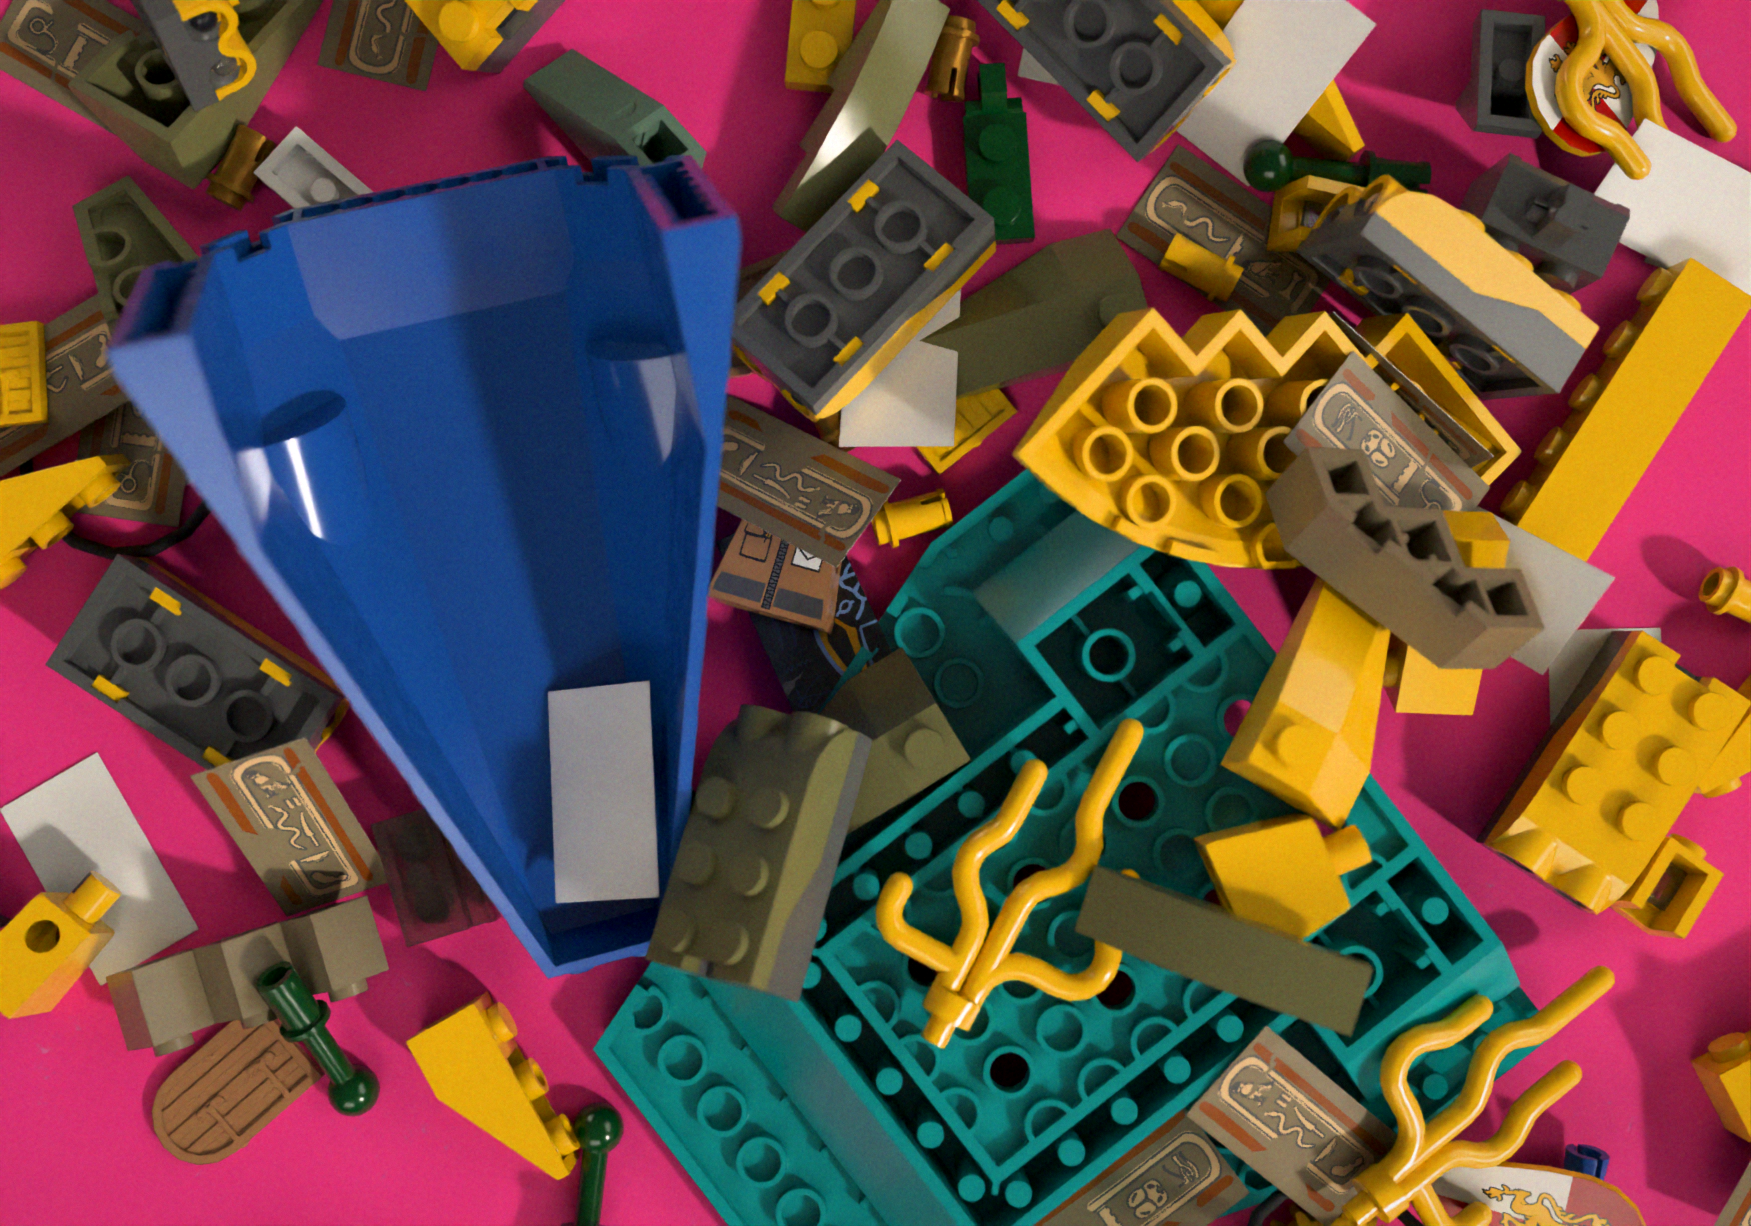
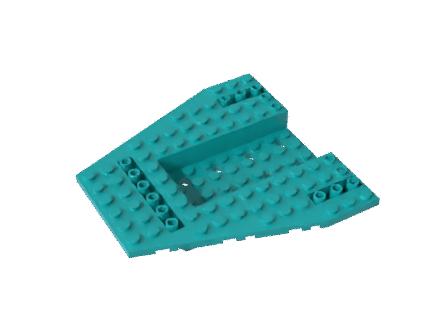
[593,469,1552,1226]

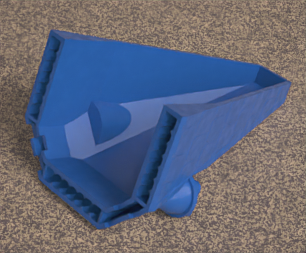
[106,155,741,979]

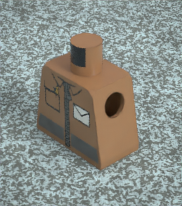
[708,519,842,634]

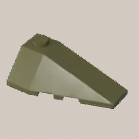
[68,0,323,190]
[72,175,200,338]
[920,228,1148,400]
[818,647,971,835]

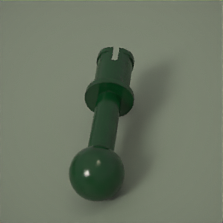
[1243,140,1431,194]
[256,961,380,1117]
[561,1102,624,1226]

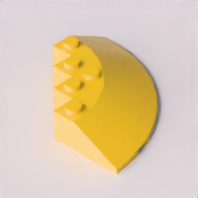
[1012,308,1522,570]

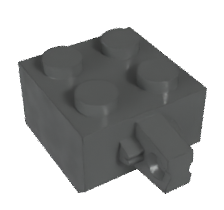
[1459,153,1630,295]

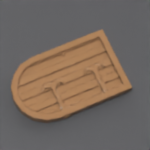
[152,1019,325,1165]

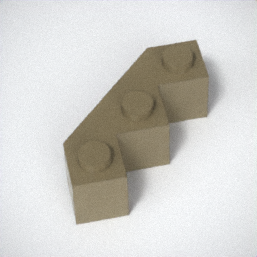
[1265,447,1545,669]
[106,895,389,1057]

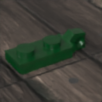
[962,63,1035,245]

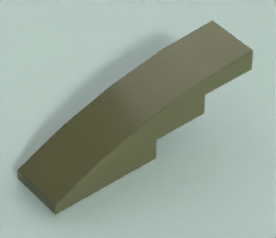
[772,0,950,233]
[1074,864,1373,1036]

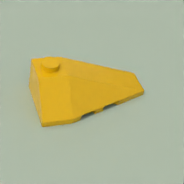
[1220,576,1390,831]

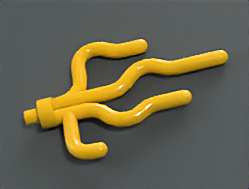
[1555,0,1737,180]
[875,718,1144,1048]
[1341,965,1615,1226]

